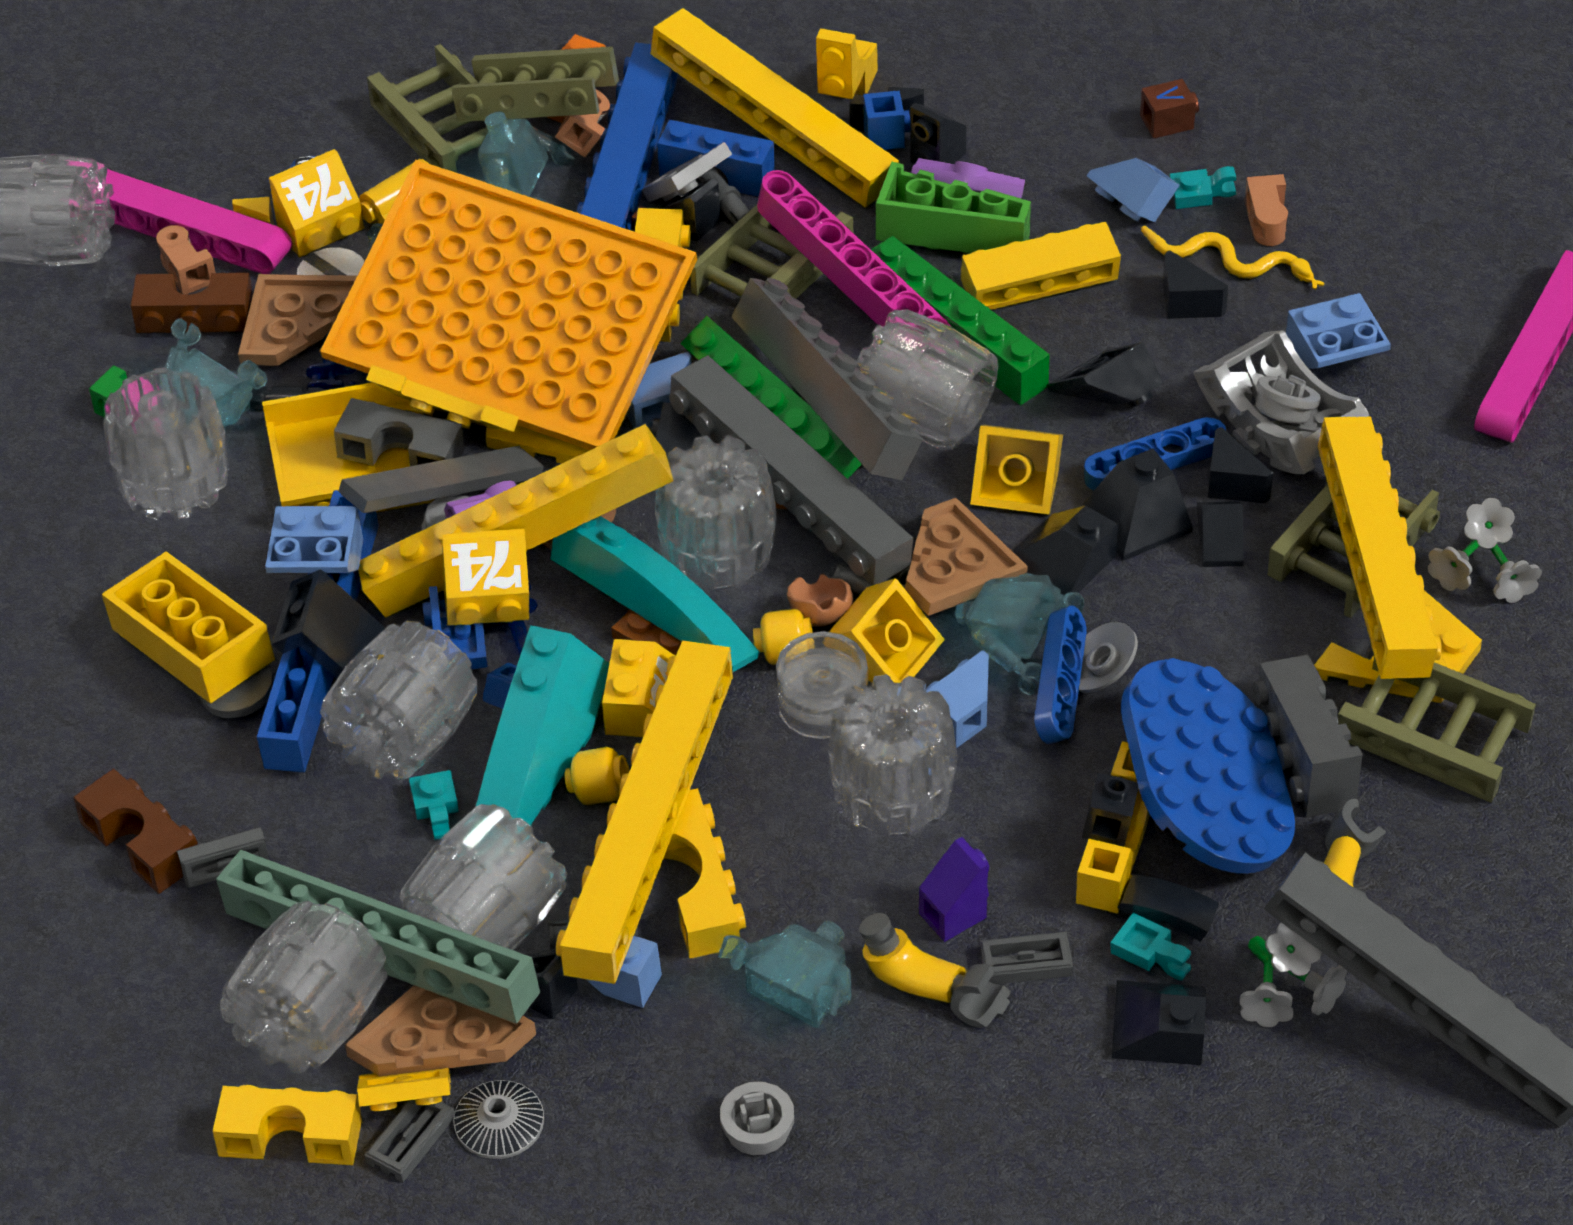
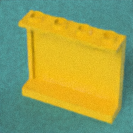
[262,382,435,513]

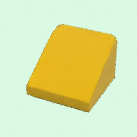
[232,197,274,225]

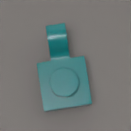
[1170,166,1236,209]
[409,770,459,840]
[1110,913,1191,981]

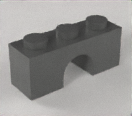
[334,398,464,466]

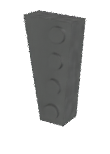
[1253,655,1363,818]

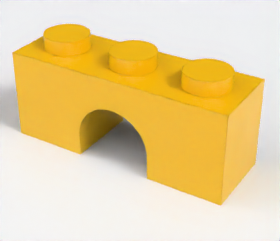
[212,1085,362,1165]

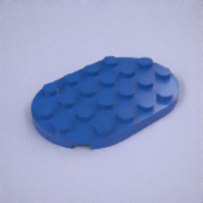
[1121,658,1295,874]

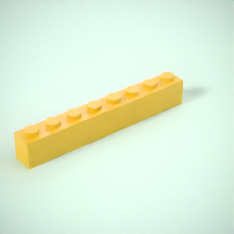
[650,8,899,208]
[1317,417,1441,679]
[358,424,674,618]

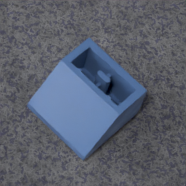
[1286,293,1391,369]
[265,506,363,573]

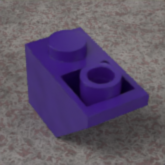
[919,837,989,942]

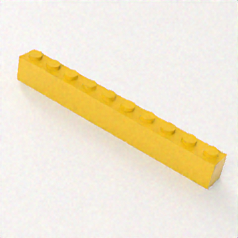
[556,640,733,984]

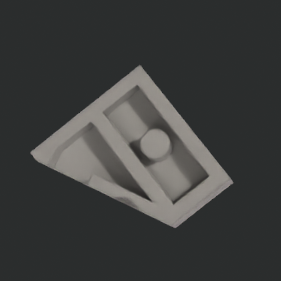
[641,142,732,202]

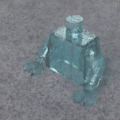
[478,112,575,203]
[153,318,267,436]
[955,573,1085,695]
[717,921,852,1028]

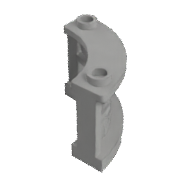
[1193,330,1369,474]

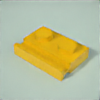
[357,1068,451,1111]

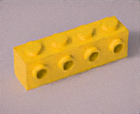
[961,222,1121,310]

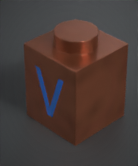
[1140,79,1199,139]

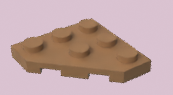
[238,274,357,366]
[905,498,1028,616]
[345,985,536,1076]

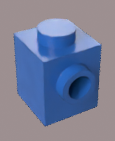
[863,90,910,150]

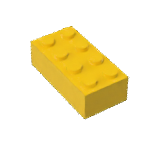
[102,551,275,704]

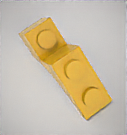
[816,28,878,99]

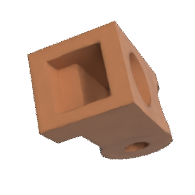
[555,90,610,157]
[1245,174,1288,246]
[156,225,216,294]

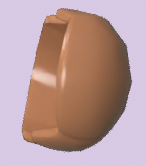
[787,574,853,627]

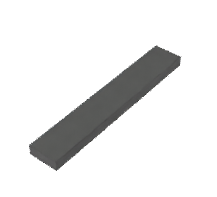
[338,446,544,513]

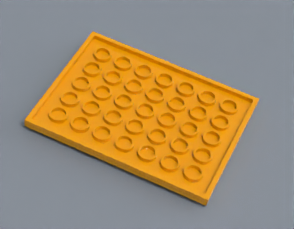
[320,159,697,450]

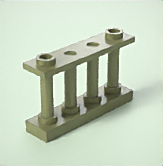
[367,44,520,173]
[451,46,619,122]
[690,205,854,299]
[1267,484,1440,618]
[1338,656,1536,803]

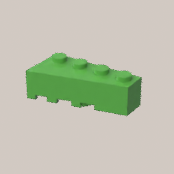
[875,161,1031,254]

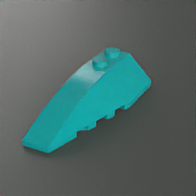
[550,516,760,672]
[463,625,609,870]

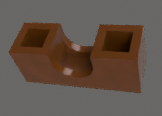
[131,273,253,333]
[73,768,198,894]

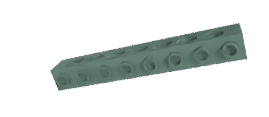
[216,850,540,1024]

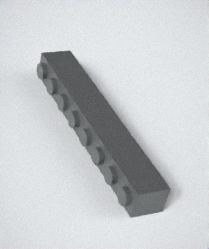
[732,278,923,480]
[669,355,913,585]
[1263,853,1573,1127]

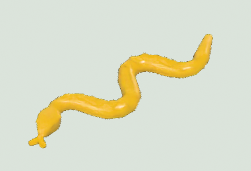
[1141,226,1324,290]

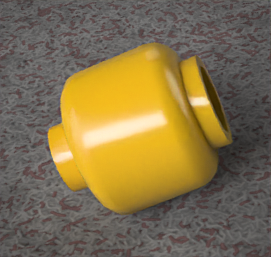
[753,609,814,665]
[565,747,630,805]

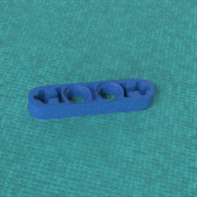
[1084,417,1226,490]
[1034,606,1087,744]

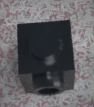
[1082,772,1138,847]

